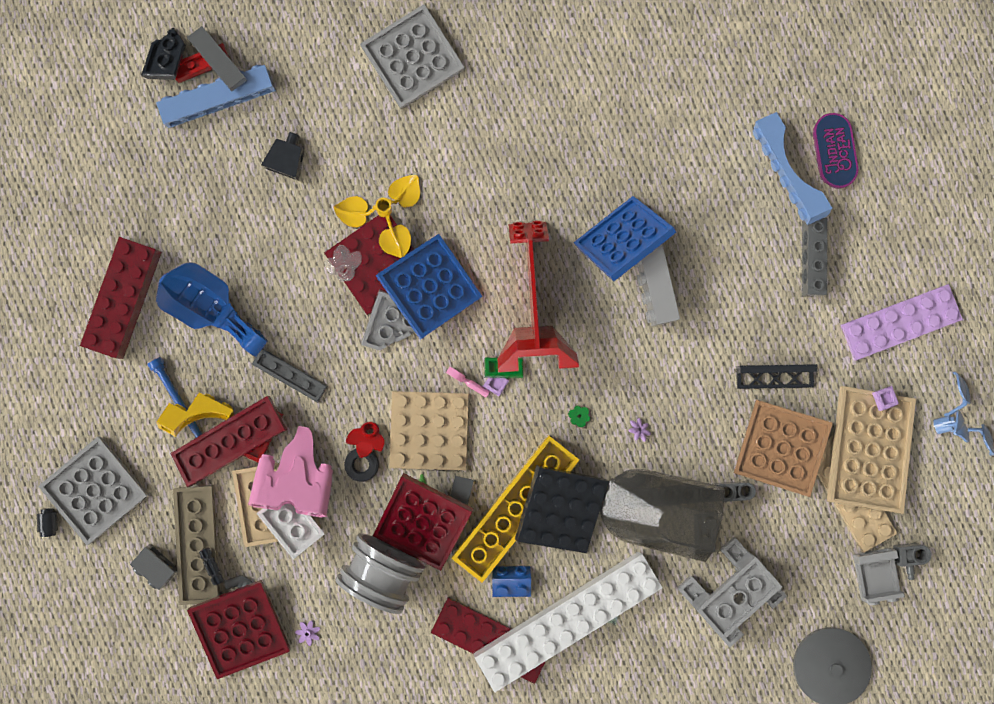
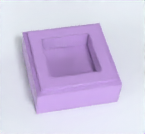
[483,378,509,396]
[872,386,899,411]

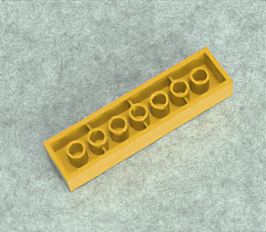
[452,435,579,583]

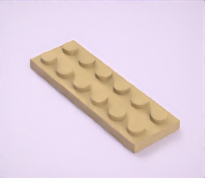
[817,435,897,553]

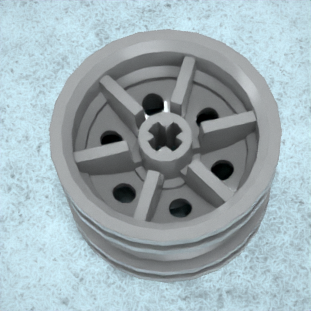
[335,533,425,614]

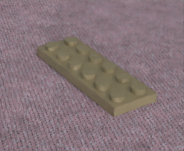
[173,485,220,605]

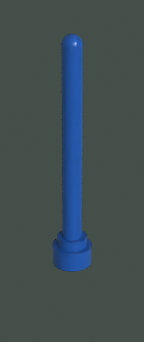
[147,357,202,438]

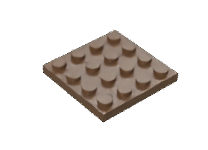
[733,400,833,497]

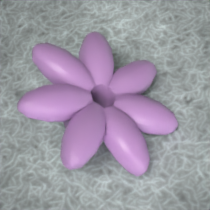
[629,418,651,442]
[295,620,320,646]

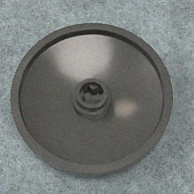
[793,627,872,704]

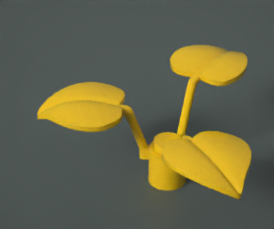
[333,175,420,258]

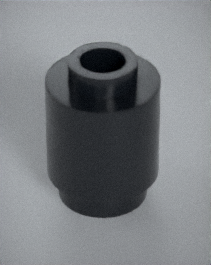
[36,508,58,537]

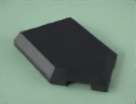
[141,28,186,80]

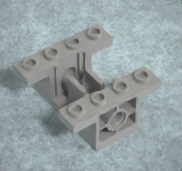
[677,537,787,648]

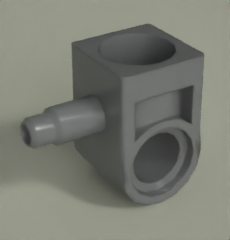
[893,543,932,580]

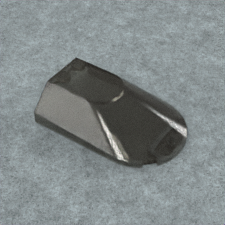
[600,469,725,562]

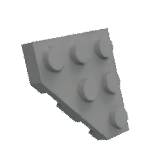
[361,290,415,350]

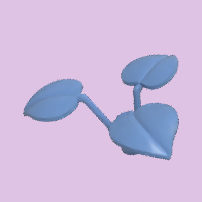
[933,372,994,456]

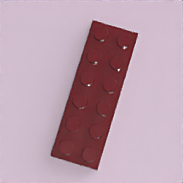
[170,396,287,487]
[431,597,546,684]

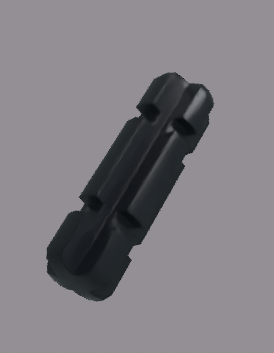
[199,547,224,586]

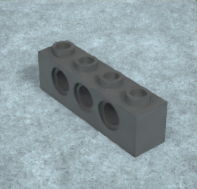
[802,218,828,297]

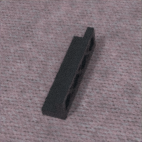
[736,364,818,389]

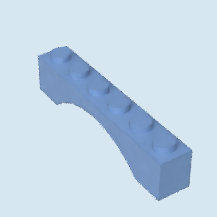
[753,112,832,225]

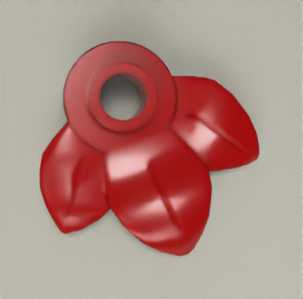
[346,422,385,458]

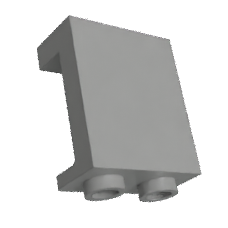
[853,548,905,605]

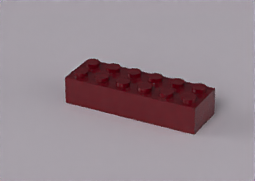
[80,237,162,359]

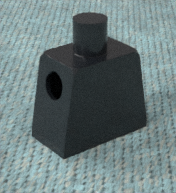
[261,132,305,181]

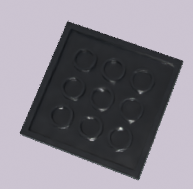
[515,465,609,554]

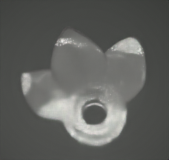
[324,245,362,281]

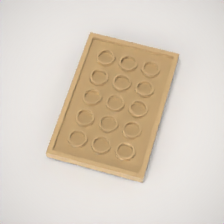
[827,386,916,514]

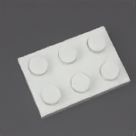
[257,504,324,560]

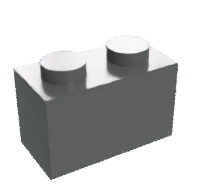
[130,544,178,590]

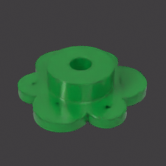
[568,405,590,428]

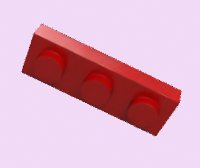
[176,43,230,83]

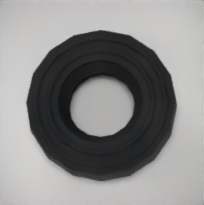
[344,449,379,482]

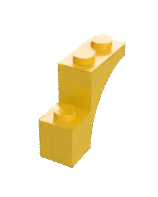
[156,392,234,437]

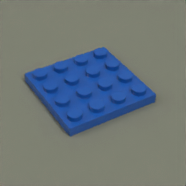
[573,196,676,282]
[376,234,483,340]

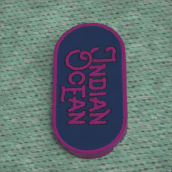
[813,113,858,189]

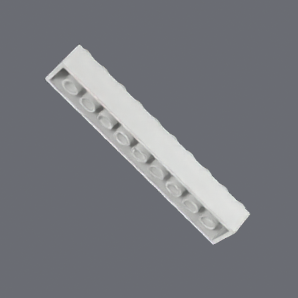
[474,552,662,692]

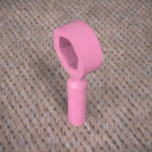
[446,367,490,398]

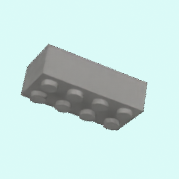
[634,244,680,327]

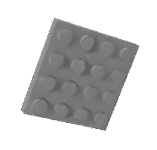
[360,4,465,109]
[38,436,149,545]

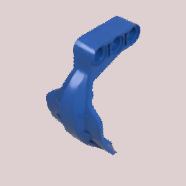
[156,262,268,357]

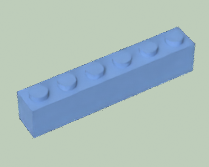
[156,65,276,128]

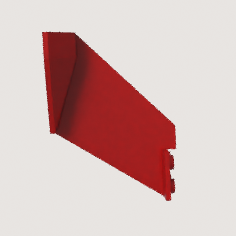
[497,221,579,372]

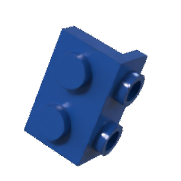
[492,566,531,597]

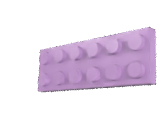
[841,284,963,361]

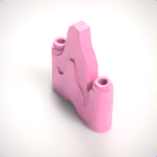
[248,426,333,517]

